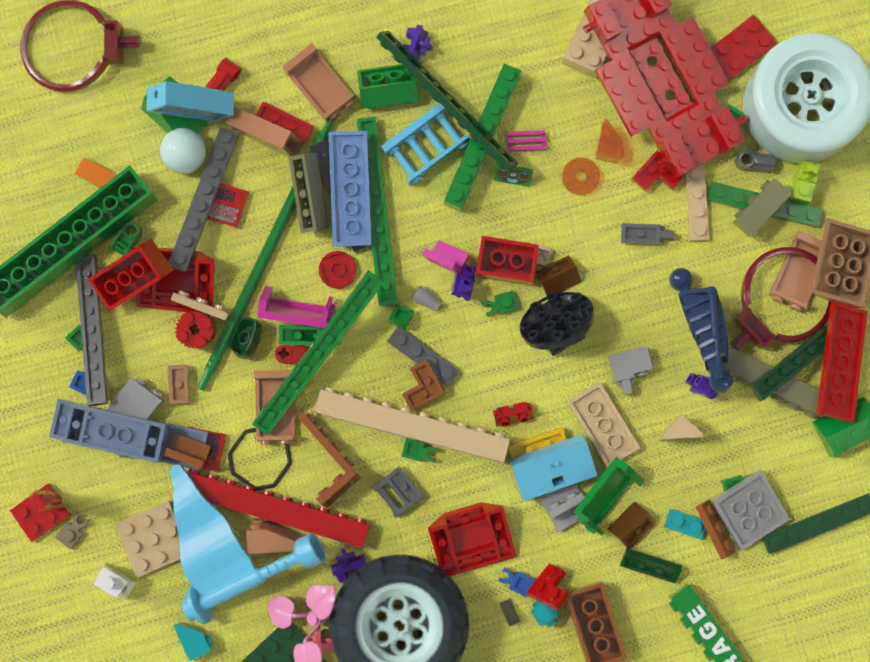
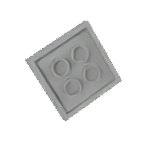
[711,470,790,551]

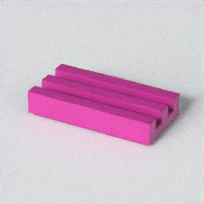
[507,130,546,152]

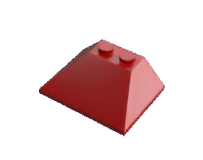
[136,247,215,312]
[428,502,517,576]

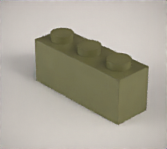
[733,178,792,238]

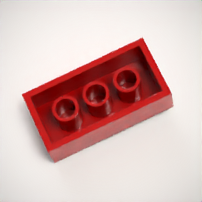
[87,238,173,311]

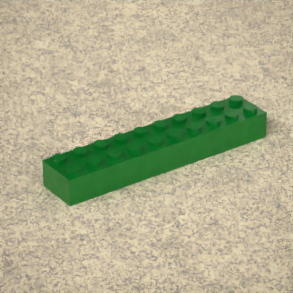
[0,165,157,318]

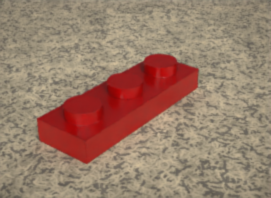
[255,101,314,144]

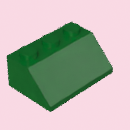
[357,64,419,109]
[812,397,870,457]

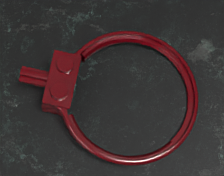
[20,0,141,92]
[731,247,832,351]

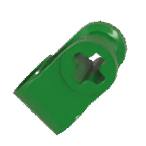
[109,222,143,256]

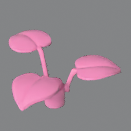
[268,585,336,662]

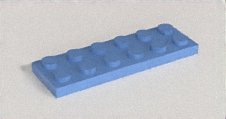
[328,131,371,247]

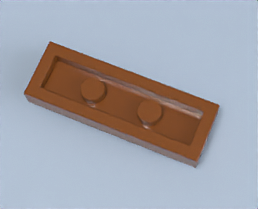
[696,499,736,560]

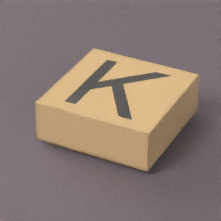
[534,243,553,267]

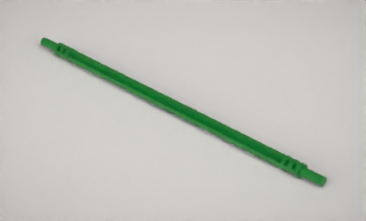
[197,117,336,391]

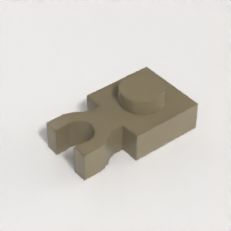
[55,512,90,549]

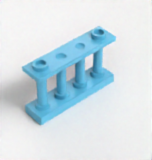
[381,103,469,185]

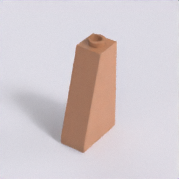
[226,107,303,158]

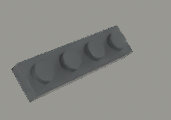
[387,327,460,387]

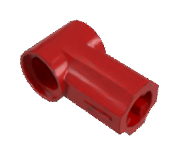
[205,57,242,91]

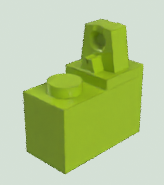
[788,160,821,205]

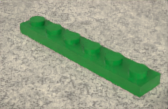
[707,181,823,228]

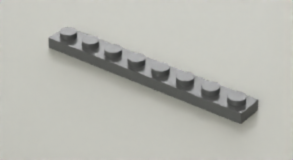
[168,127,239,273]
[76,254,108,407]

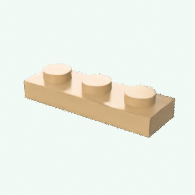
[171,290,229,320]

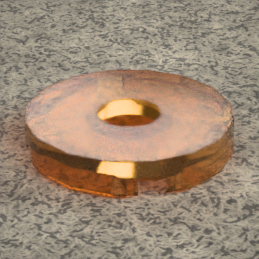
[562,157,600,196]

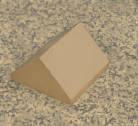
[658,415,703,441]

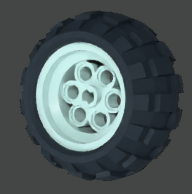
[330,555,469,662]

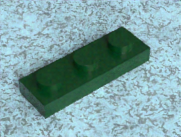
[620,548,682,584]

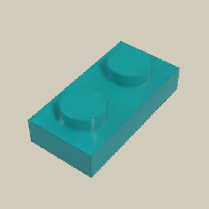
[664,509,705,540]

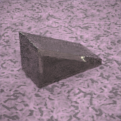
[499,599,520,626]

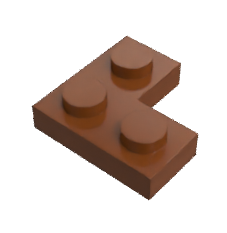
[402,359,445,410]

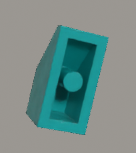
[173,622,214,661]

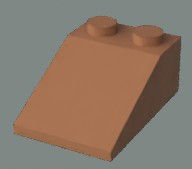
[246,518,306,554]

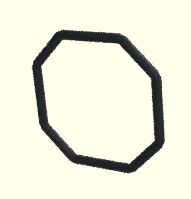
[228,428,291,490]

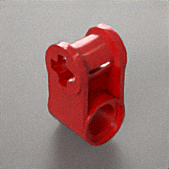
[275,345,309,366]

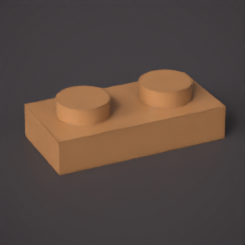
[168,364,190,404]

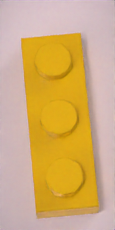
[508,427,566,458]

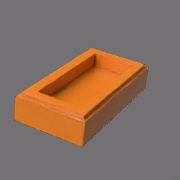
[75,158,116,188]

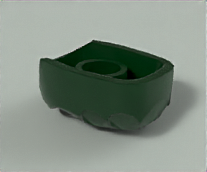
[229,316,262,359]

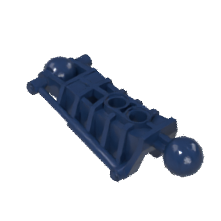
[669,267,734,393]

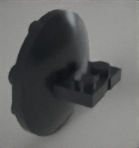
[520,292,595,356]

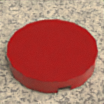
[318,251,357,289]

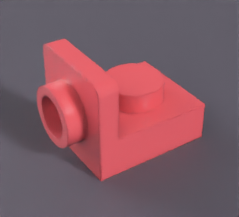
[313,629,335,652]

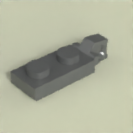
[621,223,675,245]

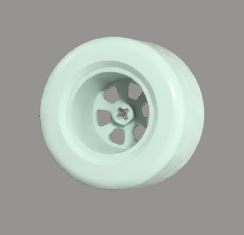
[743,33,870,163]

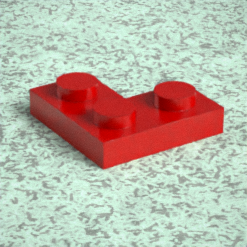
[631,150,685,191]
[526,563,569,611]

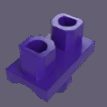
[403,25,433,61]
[451,264,475,301]
[685,373,719,399]
[331,548,366,583]

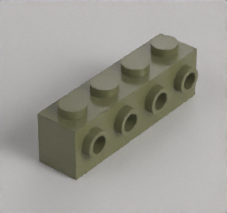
[289,153,329,233]

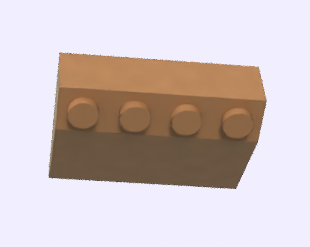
[810,218,870,308]

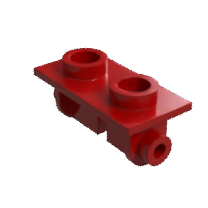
[493,402,533,427]

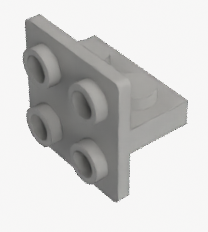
[540,484,584,531]

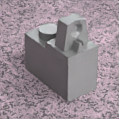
[608,346,653,395]

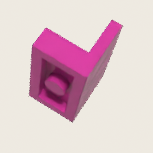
[422,241,470,275]

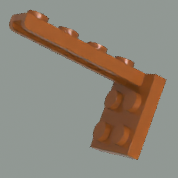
[298,411,361,508]

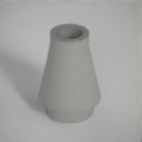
[412,286,441,311]

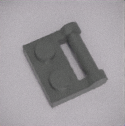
[372,466,423,518]

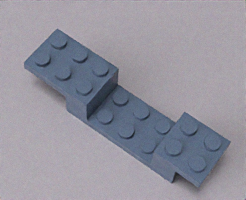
[49,399,209,470]

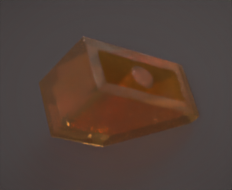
[595,119,625,164]

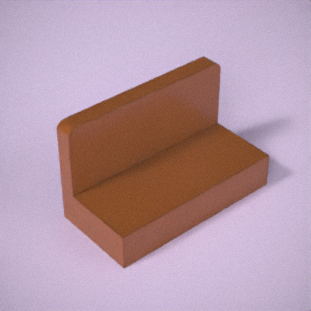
[164,433,211,469]

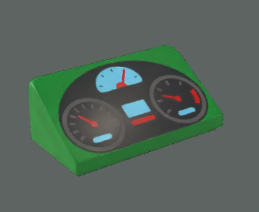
[493,164,534,187]

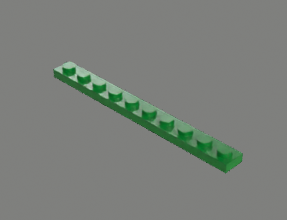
[357,117,398,307]
[252,270,384,436]

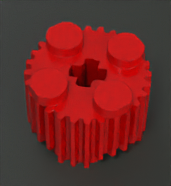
[175,310,217,349]

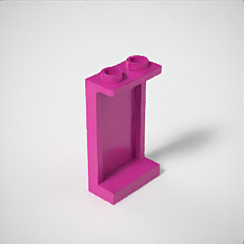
[257,286,336,328]

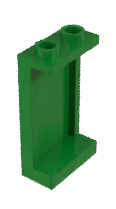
[573,456,645,535]

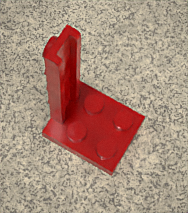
[10,483,71,542]

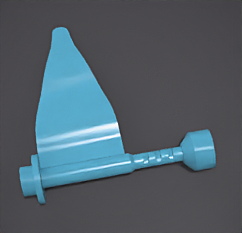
[170,465,326,624]

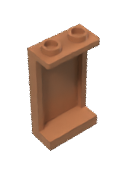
[282,43,355,122]
[768,231,821,312]
[254,370,295,445]

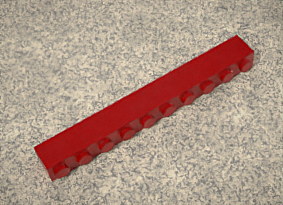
[186,468,370,548]

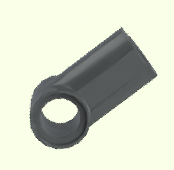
[735,150,775,172]

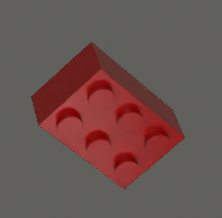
[475,236,539,285]

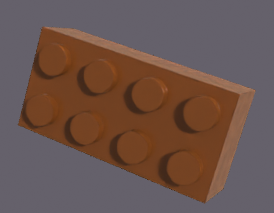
[566,581,627,662]

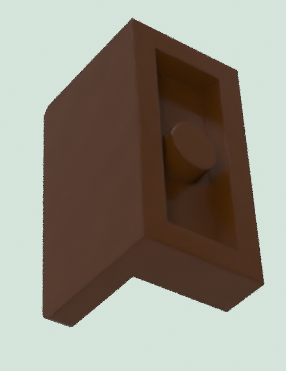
[535,255,581,296]
[608,502,656,549]

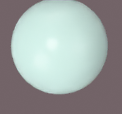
[160,128,206,174]

